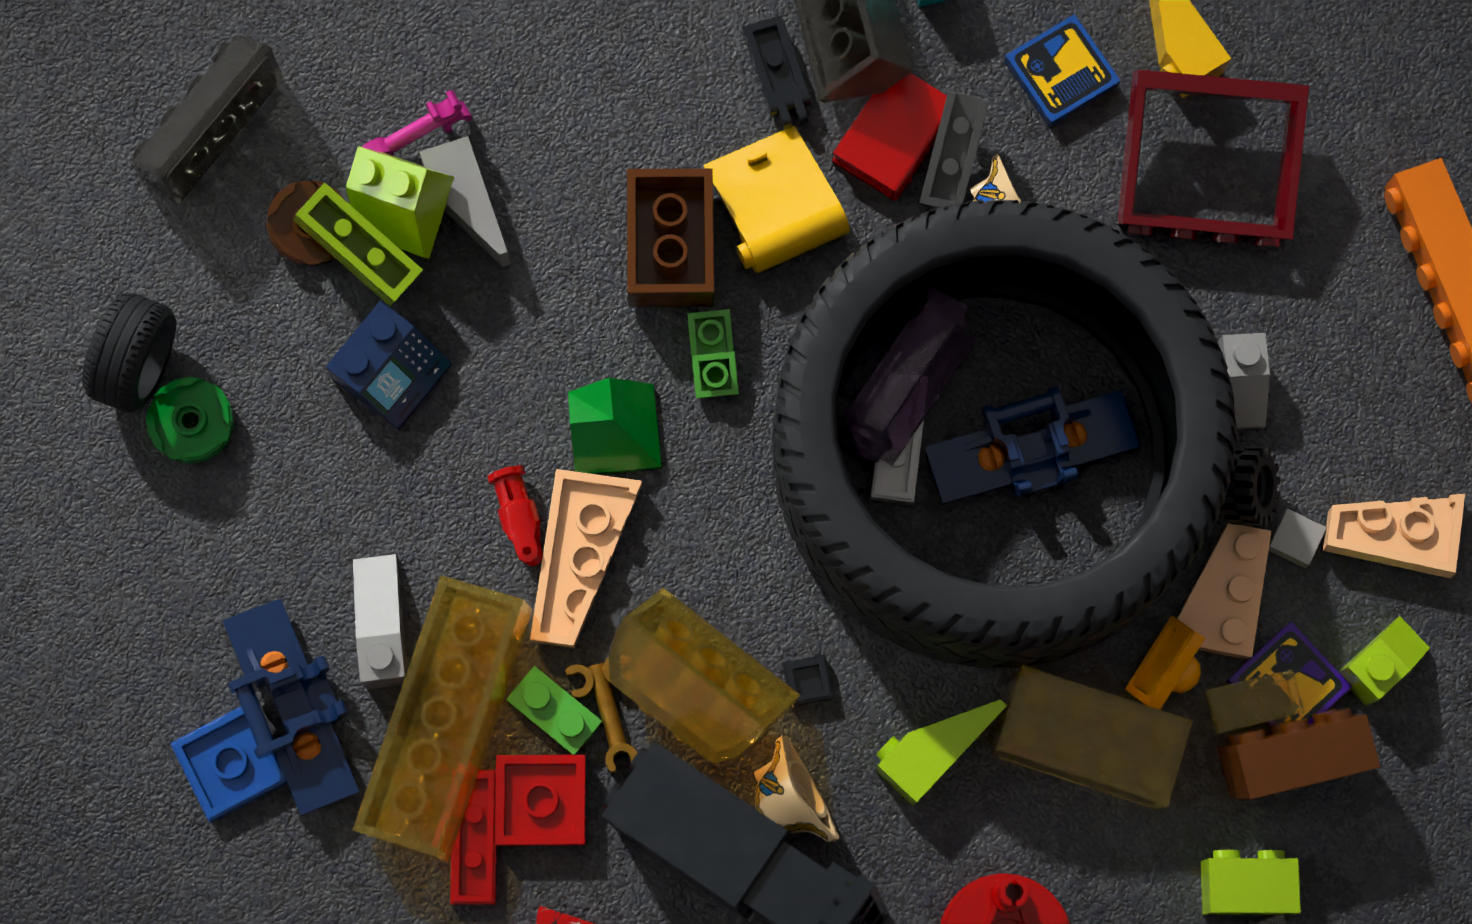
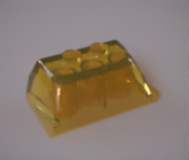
[609,588,800,764]

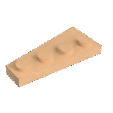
[530,469,642,648]

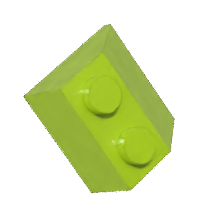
[346,146,454,259]

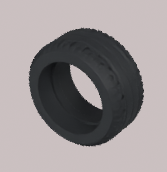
[82,292,176,412]

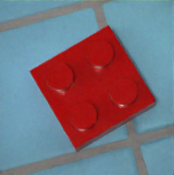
[495,755,586,846]

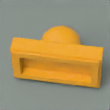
[1125,616,1205,712]

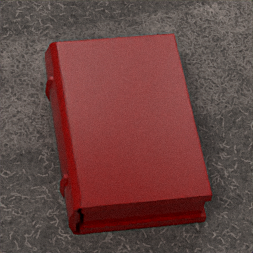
[831,63,947,201]

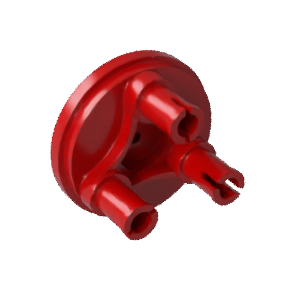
[940,873,1070,924]

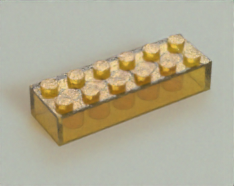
[353,575,533,863]

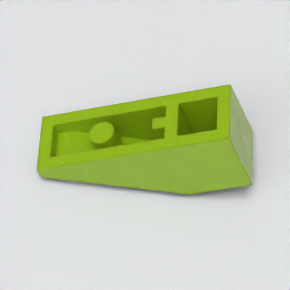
[875,699,1007,806]

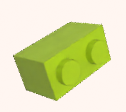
[1200,850,1301,915]

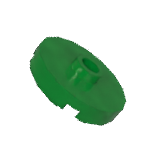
[146,377,235,464]

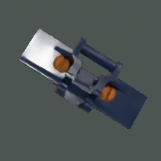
[924,386,1140,505]
[222,599,359,817]

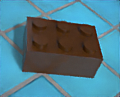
[627,168,714,307]
[1217,708,1381,800]

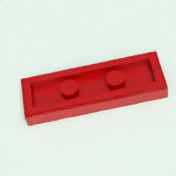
[450,770,497,905]

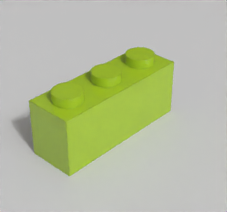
[293,183,423,306]

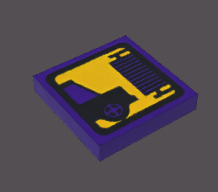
[1226,622,1352,729]

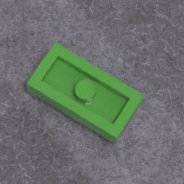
[506,666,603,755]

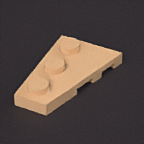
[1323,494,1465,579]
[1177,523,1271,660]

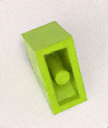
[1339,616,1430,706]

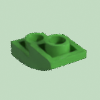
[687,309,739,398]

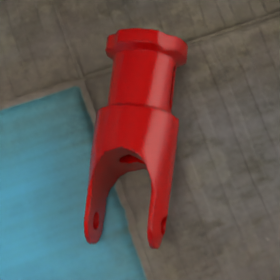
[487,465,543,566]

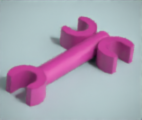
[362,90,473,156]

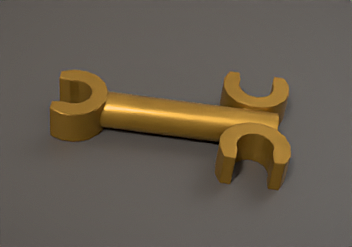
[565,653,637,774]

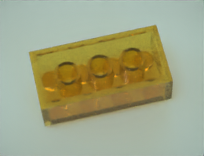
[991,665,1193,810]

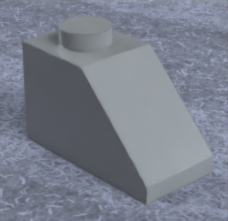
[1218,333,1270,430]

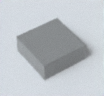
[1269,508,1327,568]

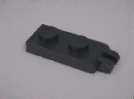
[742,15,811,130]

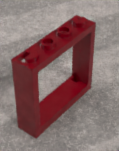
[1117,69,1309,247]

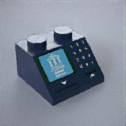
[326,301,452,430]

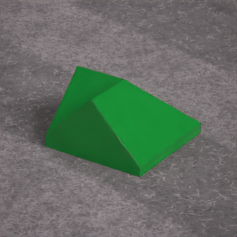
[568,377,662,475]

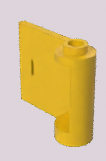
[703,125,850,274]

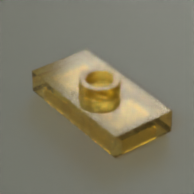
[1205,669,1305,734]

